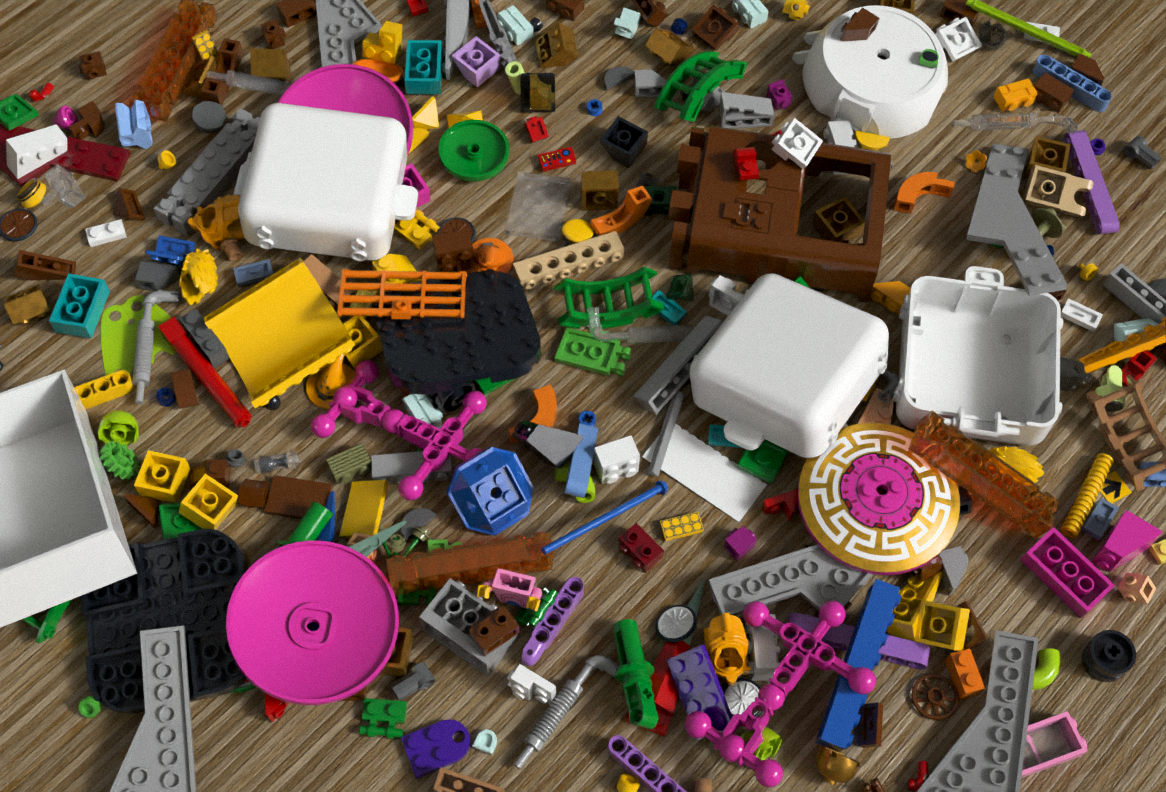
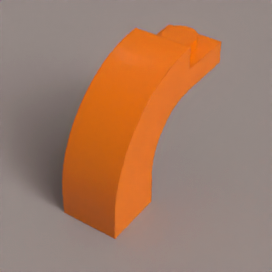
[894,172,955,214]
[590,185,652,236]
[508,384,557,444]

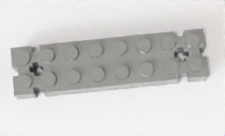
[154,108,260,236]

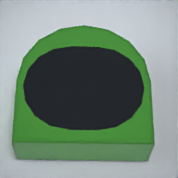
[918,49,939,68]

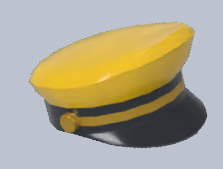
[16,178,46,208]
[562,219,594,247]

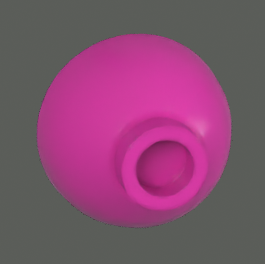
[53,105,78,130]

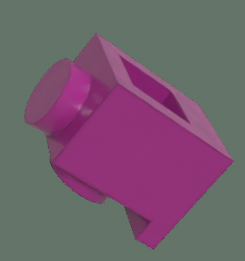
[766,79,793,110]

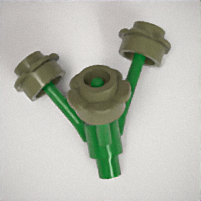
[378,526,430,576]

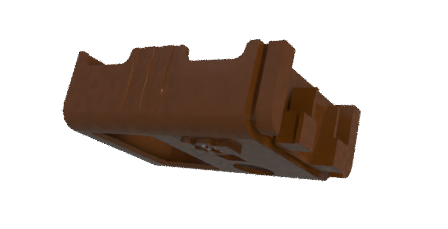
[668,126,891,303]

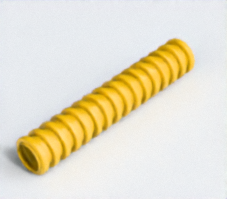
[1061,453,1114,538]

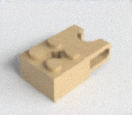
[1022,165,1094,218]

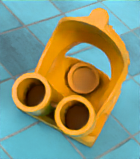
[188,195,245,249]
[703,613,751,686]

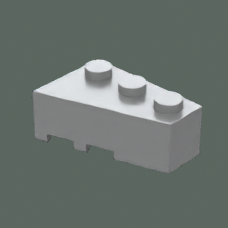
[718,92,774,129]

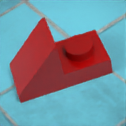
[762,489,798,522]

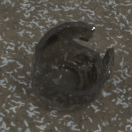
[978,21,1007,51]

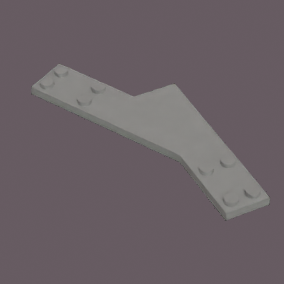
[316,0,382,67]
[967,144,1067,296]
[708,544,873,616]
[110,626,197,792]
[917,630,1039,792]

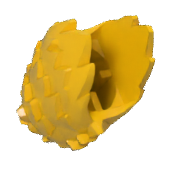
[179,249,218,306]
[977,446,1045,488]

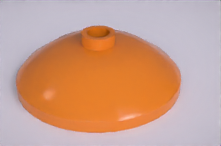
[352,59,403,83]

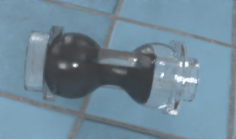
[254,450,300,475]

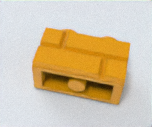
[994,79,1037,111]

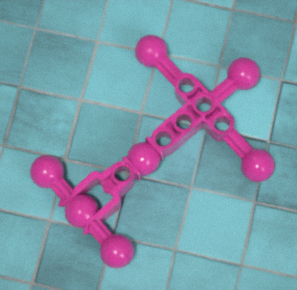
[311,360,487,501]
[685,600,876,788]

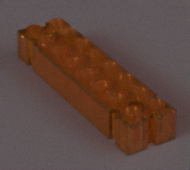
[129,0,218,122]
[908,411,1059,539]
[386,532,554,597]

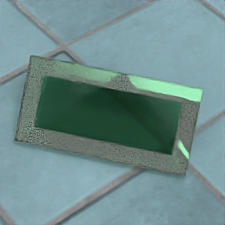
[666,273,694,301]

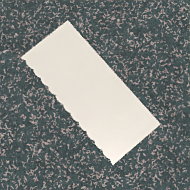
[642,424,767,522]

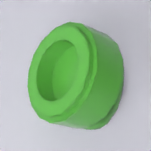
[78,696,103,718]

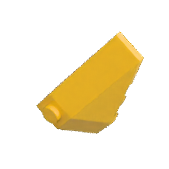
[886,571,943,641]

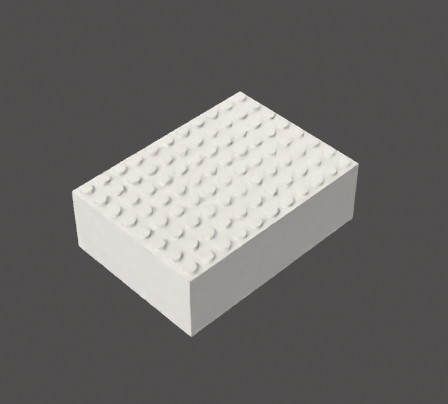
[0,369,137,628]

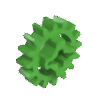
[99,441,141,480]

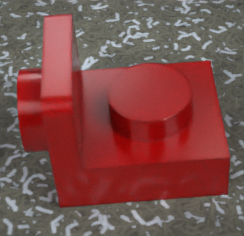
[523,116,549,143]

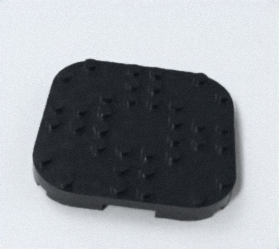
[374,269,541,395]
[81,529,248,714]

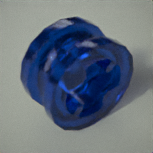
[671,18,688,35]
[156,387,176,407]

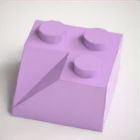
[452,36,501,87]

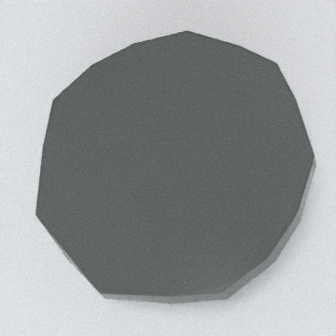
[192,101,227,133]

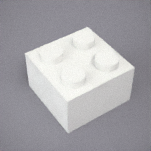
[594,435,640,484]

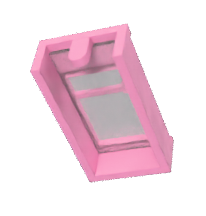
[1021,711,1088,778]

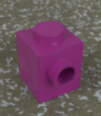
[724,525,757,561]

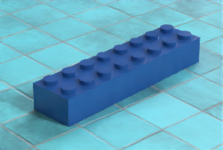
[815,579,901,752]

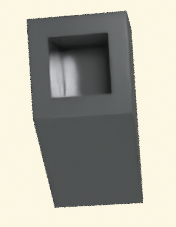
[135,261,181,291]

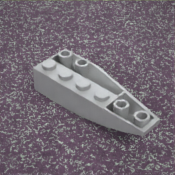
[442,0,470,80]

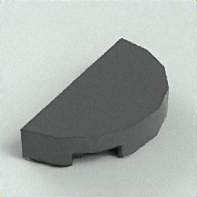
[604,66,635,90]
[401,508,437,541]

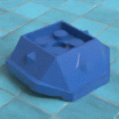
[446,446,533,536]

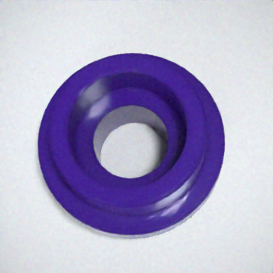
[1090,138,1105,155]

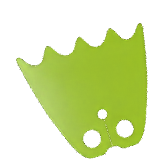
[101,295,192,375]

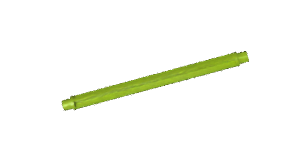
[965,0,1092,58]

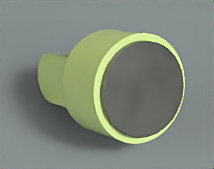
[1095,366,1125,412]

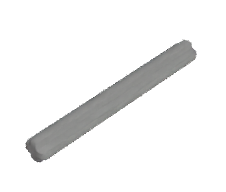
[648,391,684,477]

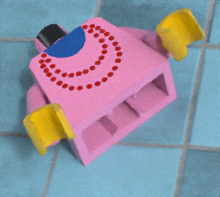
[476,568,542,611]

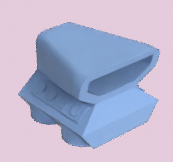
[115,100,153,149]

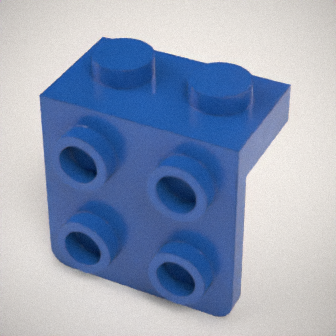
[145,235,196,266]

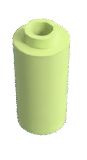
[505,61,525,94]

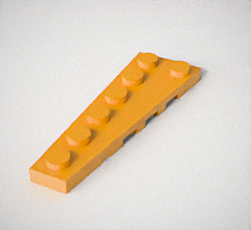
[1078,317,1166,373]

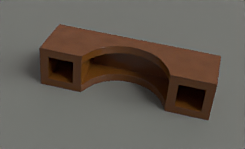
[200,38,244,105]

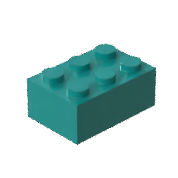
[405,40,443,94]
[49,273,110,339]

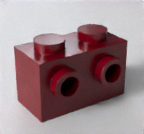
[618,523,664,573]

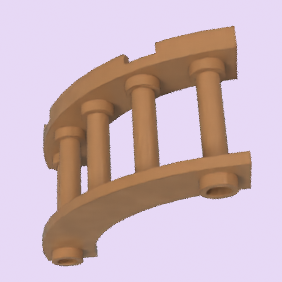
[1086,375,1166,491]

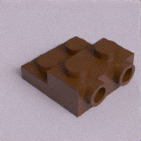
[691,4,740,51]

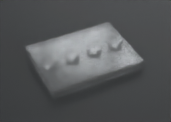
[506,171,571,241]

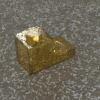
[530,73,555,110]

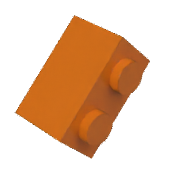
[945,649,985,700]

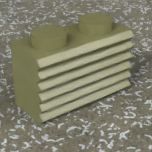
[326,443,372,484]

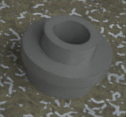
[225,449,245,467]

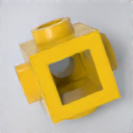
[782,0,810,20]

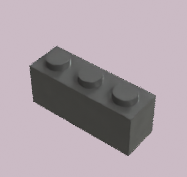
[179,309,230,369]

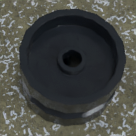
[428,381,475,413]
[1081,630,1137,683]

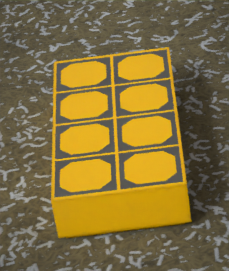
[192,30,218,64]
[660,512,704,541]

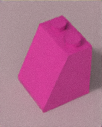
[1092,510,1163,572]

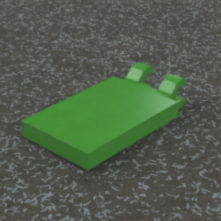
[555,327,631,377]

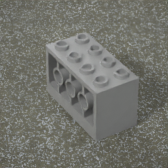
[419,578,518,677]

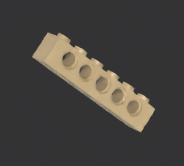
[513,231,624,290]

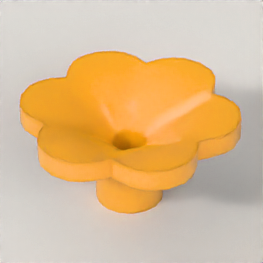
[965,150,987,173]

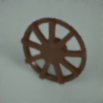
[912,674,959,721]

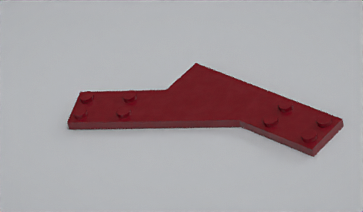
[0,124,131,187]

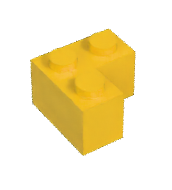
[362,21,402,64]

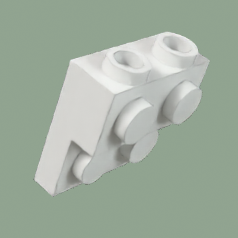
[935,17,982,62]
[771,118,823,169]
[708,275,744,316]
[507,664,556,704]

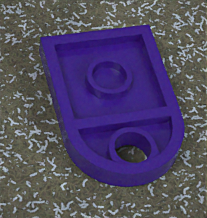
[401,719,470,779]

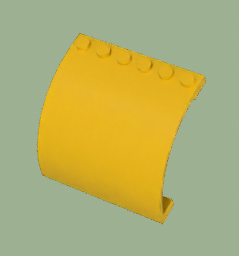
[203,257,355,408]

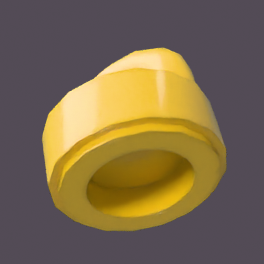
[157,150,176,169]
[1079,263,1098,281]
[617,774,640,792]

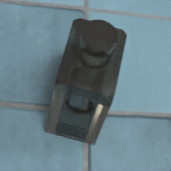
[1060,357,1092,391]

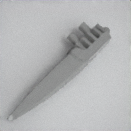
[478,0,518,75]

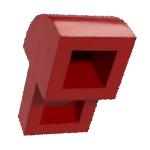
[733,147,759,180]
[1121,350,1157,387]

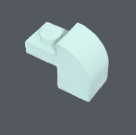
[614,8,642,39]

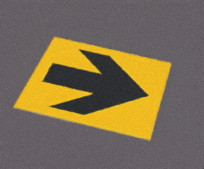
[1100,471,1132,503]

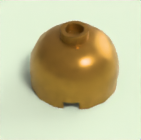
[816,746,861,785]

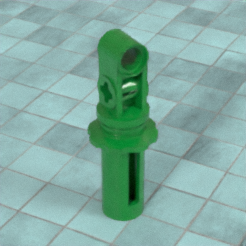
[277,501,333,547]
[613,619,658,729]

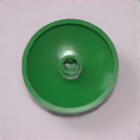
[439,120,510,182]

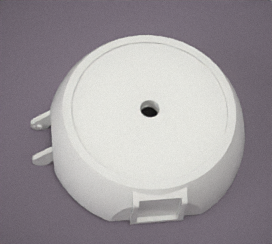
[792,5,948,139]

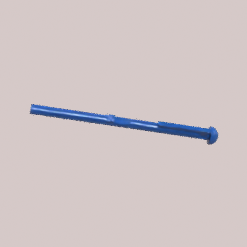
[541,480,668,555]

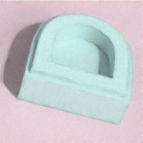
[472,729,497,755]

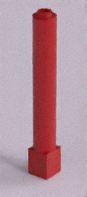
[158,317,252,427]

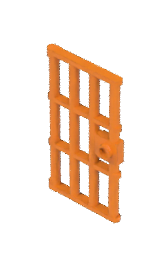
[337,269,467,319]

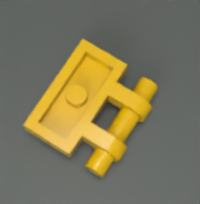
[393,210,440,250]

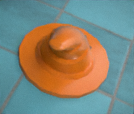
[472,238,514,274]

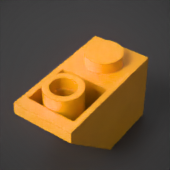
[870,281,911,315]

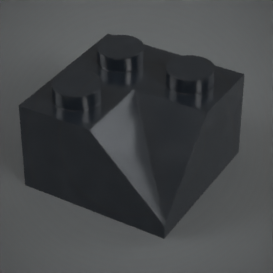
[599,116,648,168]

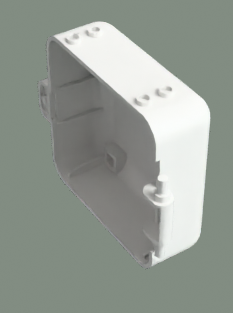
[233,103,418,261]
[893,266,1063,446]
[690,273,889,458]

